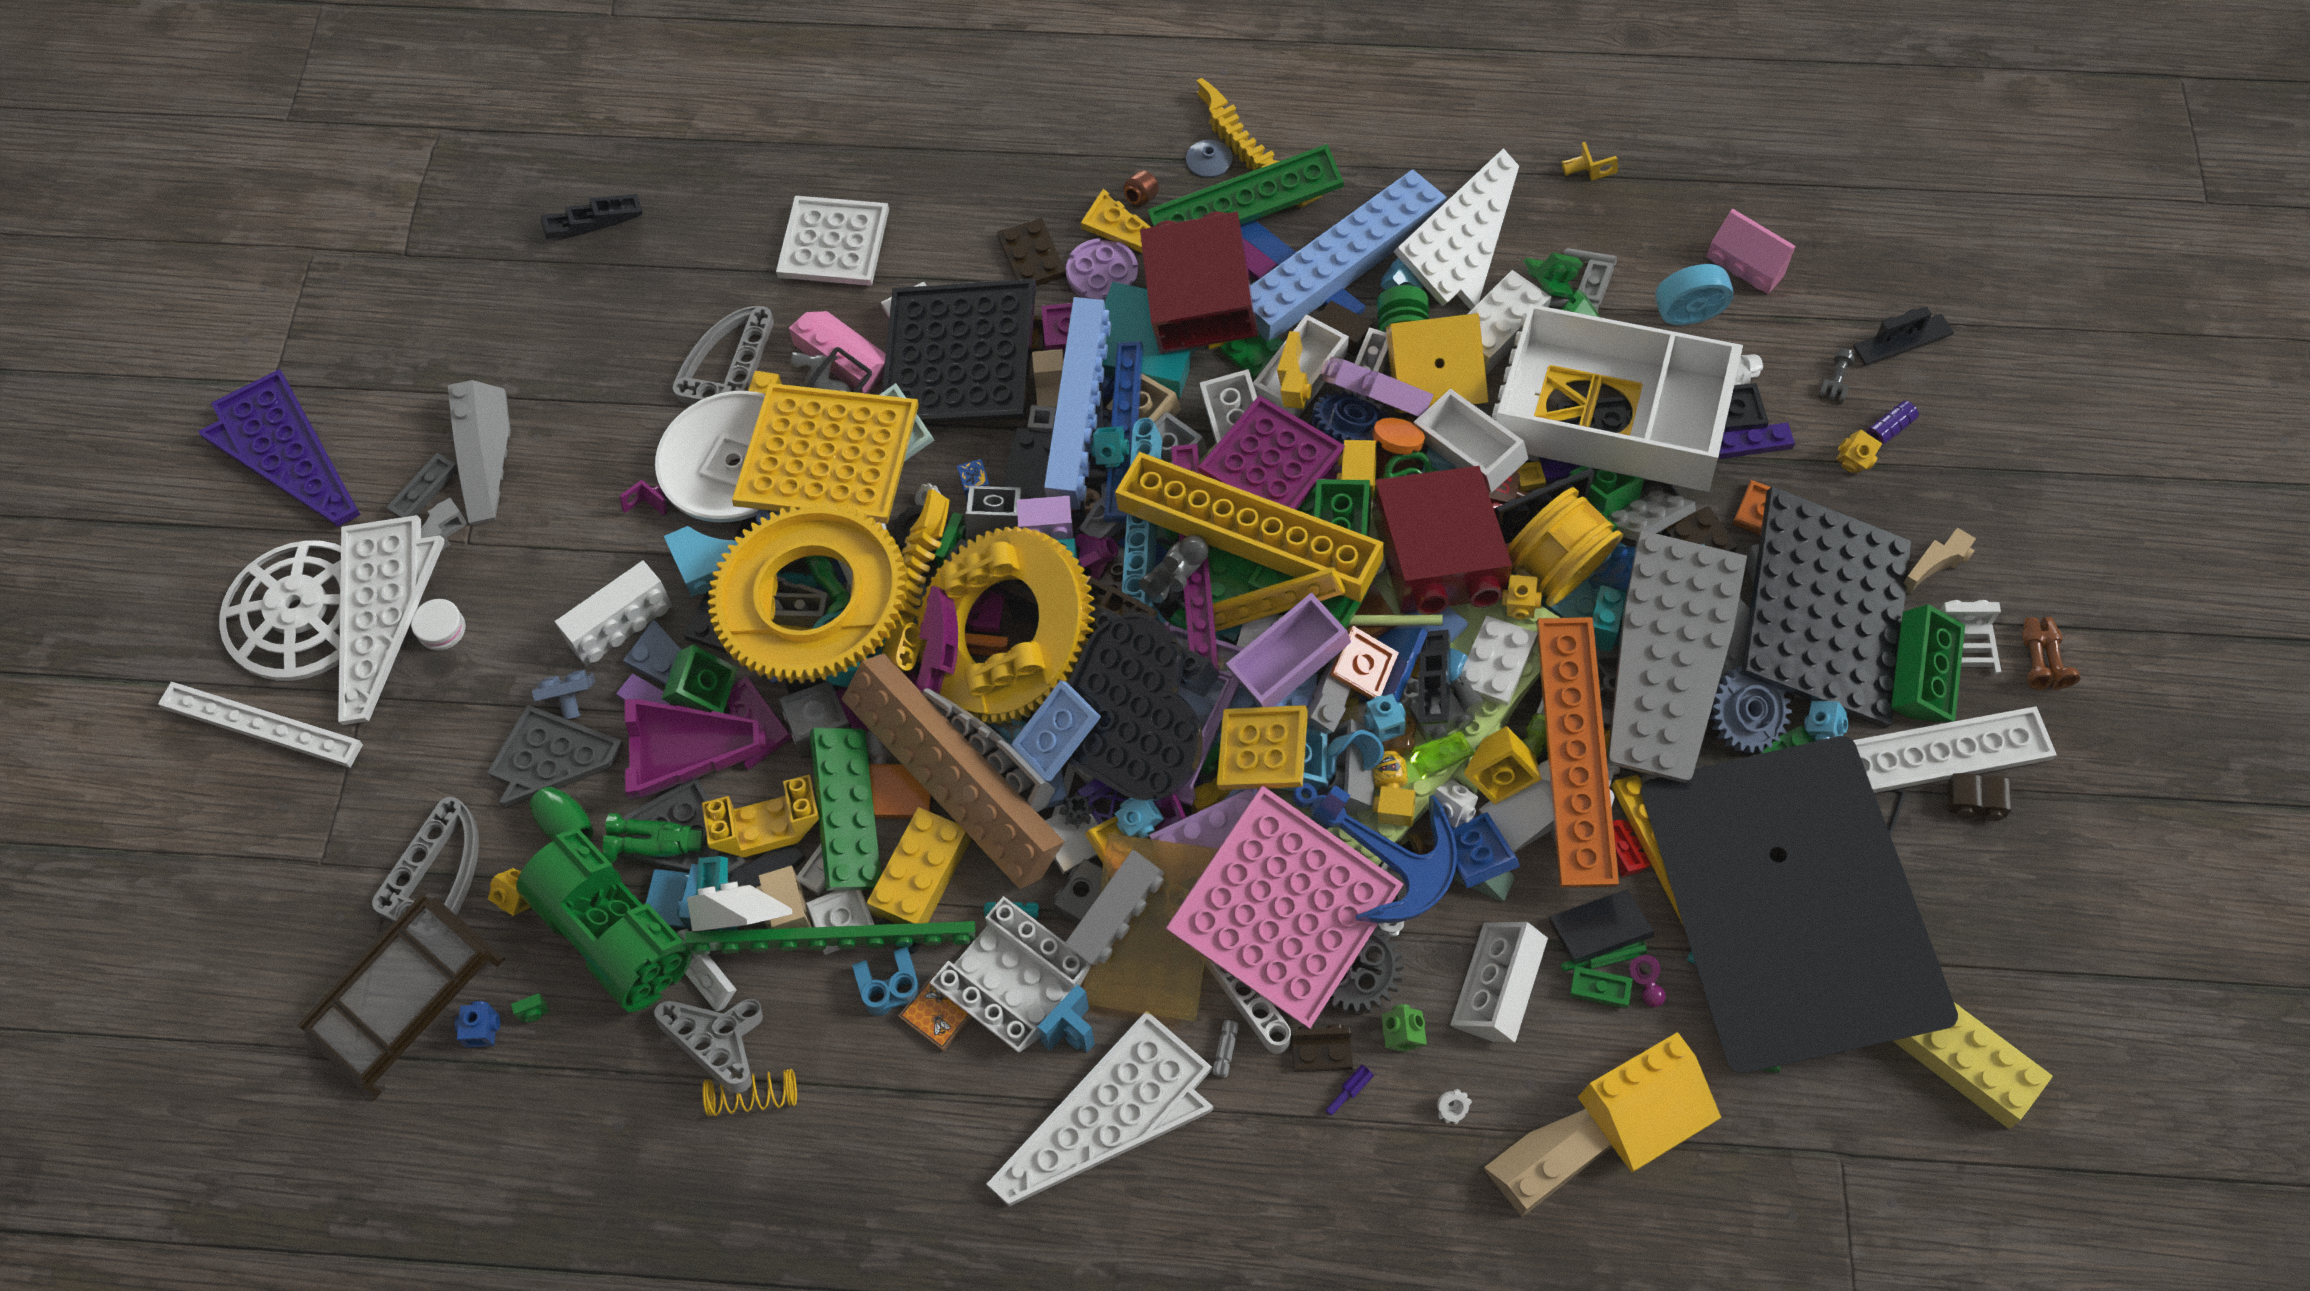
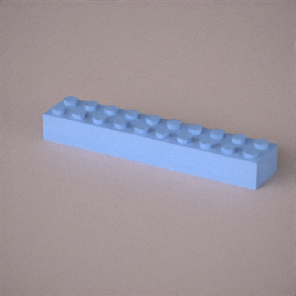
[1251,169,1447,341]

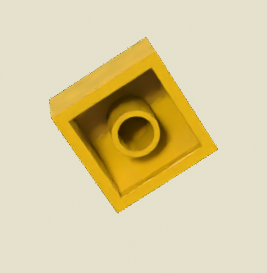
[1464,726,1542,805]

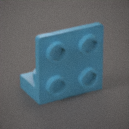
[646,864,698,929]

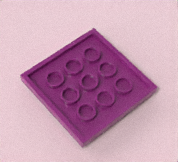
[1198,395,1345,510]

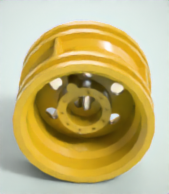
[1507,487,1623,607]

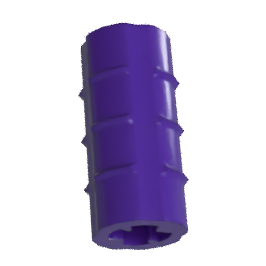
[1866,401,1919,447]

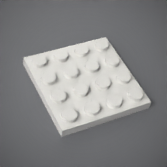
[776,196,889,286]

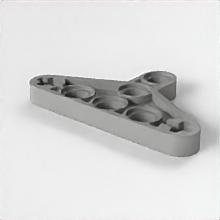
[654,999,763,1093]

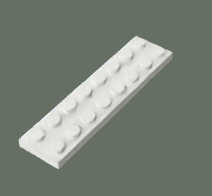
[1853,706,2057,793]

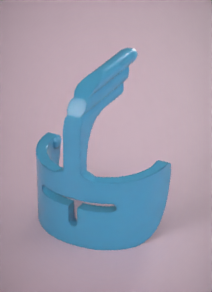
[1323,730,1384,787]

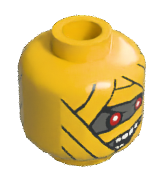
[1373,751,1408,790]

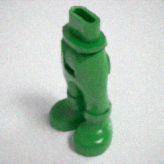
[806,555,851,614]
[603,813,704,863]

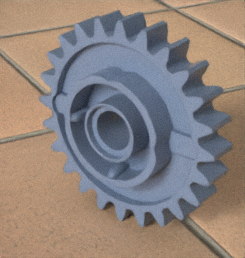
[1709,666,1792,753]

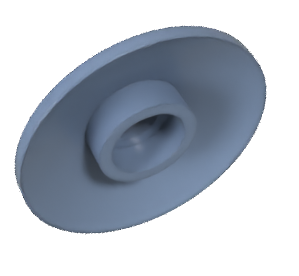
[1186,140,1233,178]

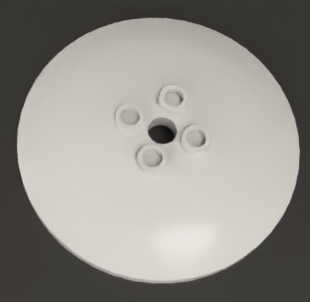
[655,391,765,522]

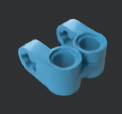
[852,947,920,1016]

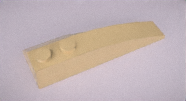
[1484,1109,1613,1217]

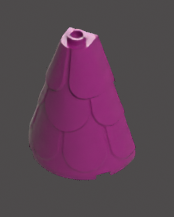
[625,699,766,800]

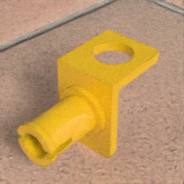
[1561,142,1618,181]

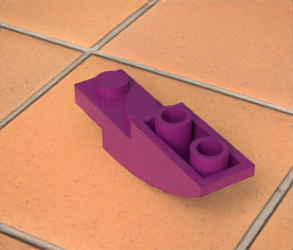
[916,586,958,695]

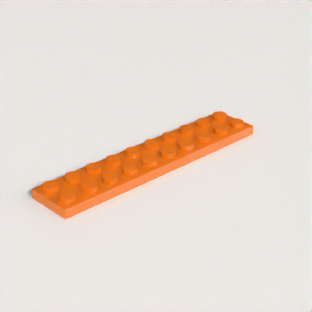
[1536,617,1619,888]

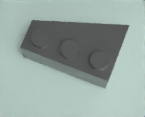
[772,576,833,628]

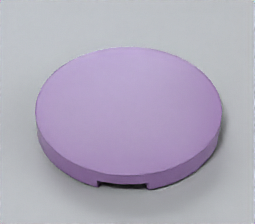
[1065,238,1138,302]

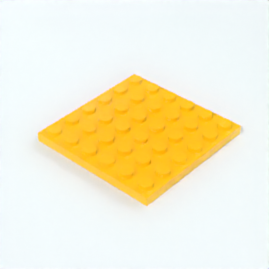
[732,383,919,524]

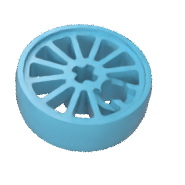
[1655,264,1733,325]

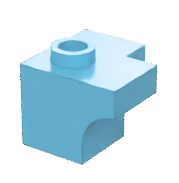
[1380,257,1423,290]

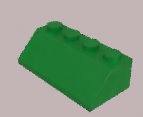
[1891,604,1965,723]

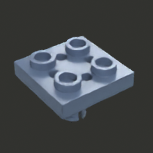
[532,670,596,719]

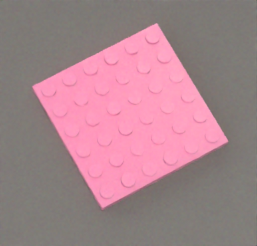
[1165,785,1404,1029]

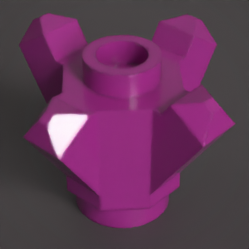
[1075,533,1118,581]

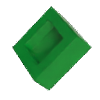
[511,993,549,1023]

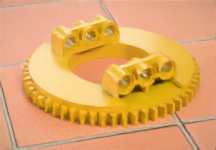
[708,502,908,683]
[916,526,1095,725]

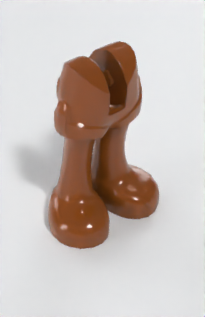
[2022,617,2080,690]

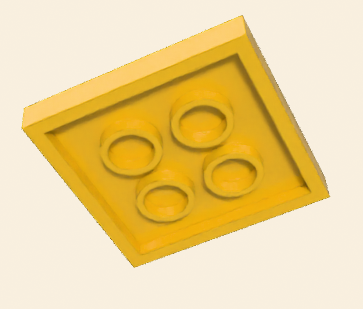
[1217,705,1308,790]

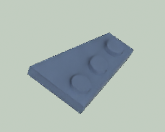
[623,620,681,686]

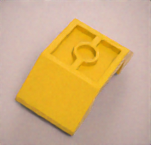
[702,774,819,857]

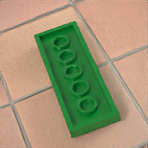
[810,728,881,890]

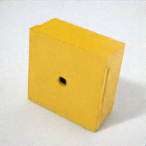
[1386,313,1488,413]

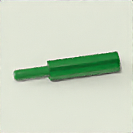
[1560,940,1647,971]

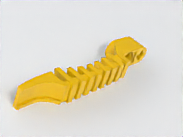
[1197,78,1322,208]
[882,489,949,672]

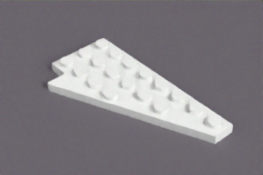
[1393,148,1519,310]
[338,515,444,725]
[987,1011,1213,1207]

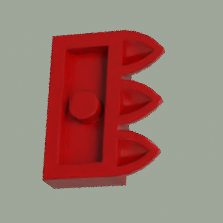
[1613,820,1651,877]

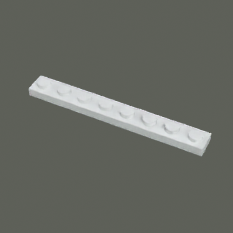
[158,682,363,768]

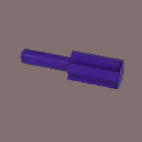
[1326,1064,1374,1116]

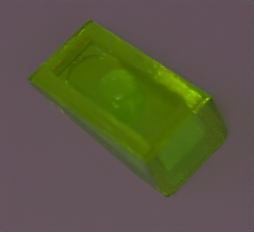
[1410,731,1475,780]

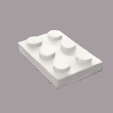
[1458,615,1538,706]

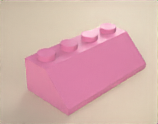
[789,311,886,394]

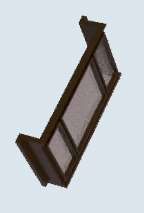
[297,894,505,1101]

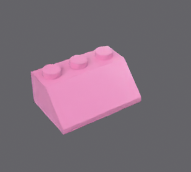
[1707,209,1795,294]

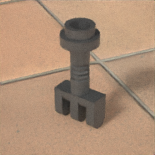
[1818,349,1855,403]

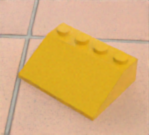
[1578,1032,1721,1173]

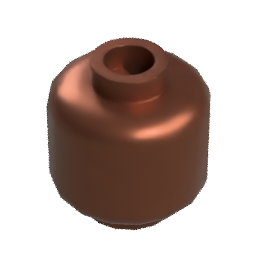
[1124,170,1159,206]

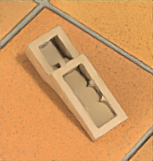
[1904,528,1976,594]

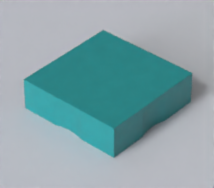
[1102,281,1197,399]

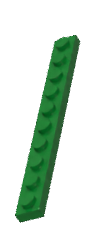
[685,921,975,955]

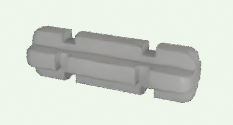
[1213,1020,1239,1078]

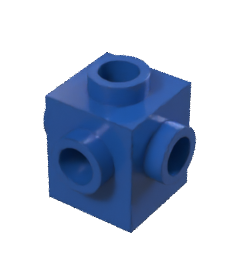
[455,1001,500,1048]

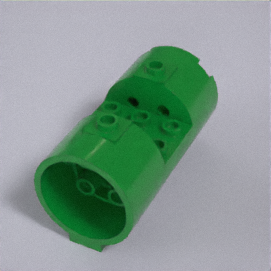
[516,828,692,1012]

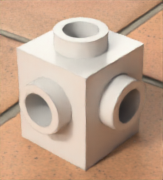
[1429,779,1478,828]

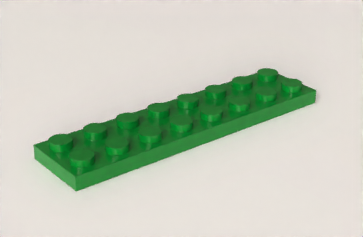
[1147,144,1344,227]

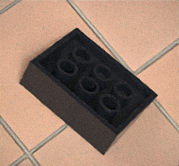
[1494,468,1594,544]

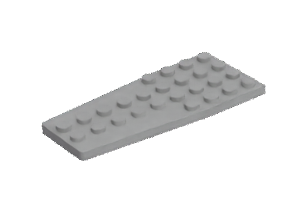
[1607,530,1747,783]

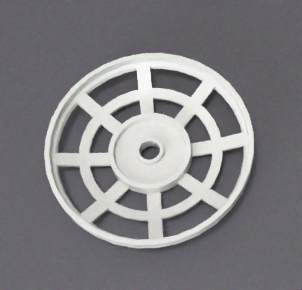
[219,541,341,681]

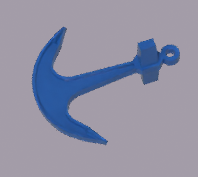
[1293,783,1457,923]

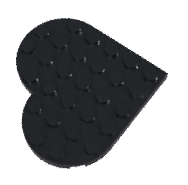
[1066,613,1203,801]

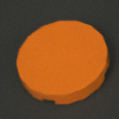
[1372,418,1425,455]

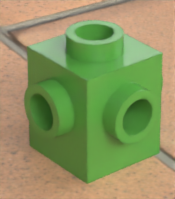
[1381,1004,1427,1052]

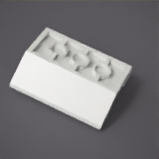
[930,896,1092,1053]

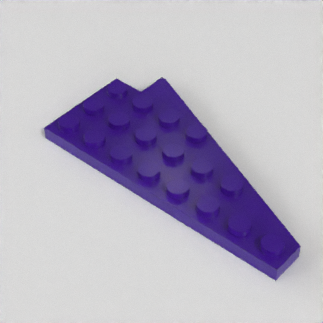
[198,369,361,527]

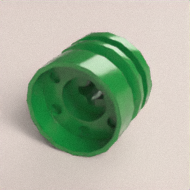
[1376,285,1430,332]

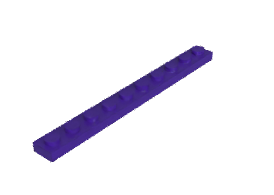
[1539,422,1795,484]

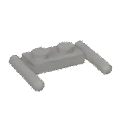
[1549,248,1617,313]

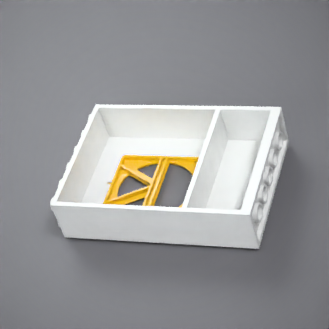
[1492,304,1743,492]

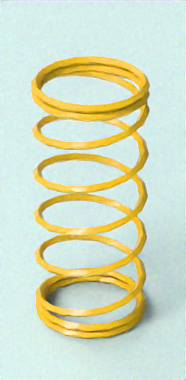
[702,1069,797,1117]

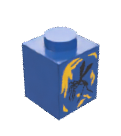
[957,459,990,501]

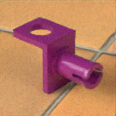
[619,480,667,516]

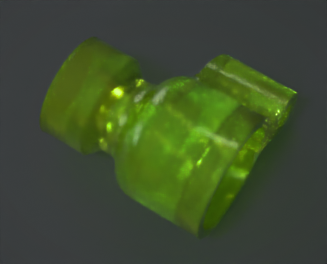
[1522,713,1547,759]

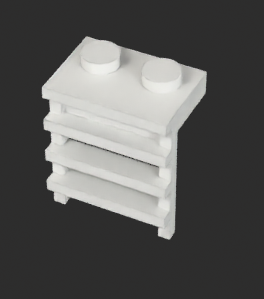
[1940,600,2001,674]

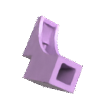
[1321,357,1434,417]

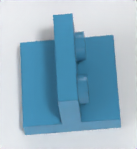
[1037,984,1095,1053]

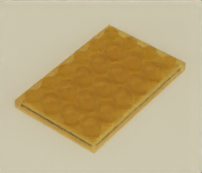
[1084,833,1218,1021]

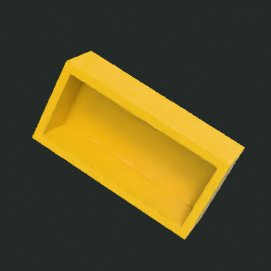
[867,807,971,924]

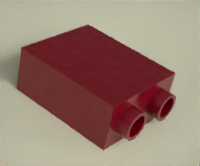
[1140,211,1258,354]
[1372,466,1512,615]

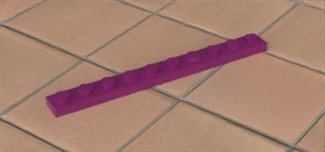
[1171,444,1219,674]

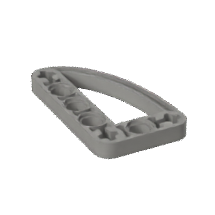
[673,306,774,404]
[372,797,479,941]

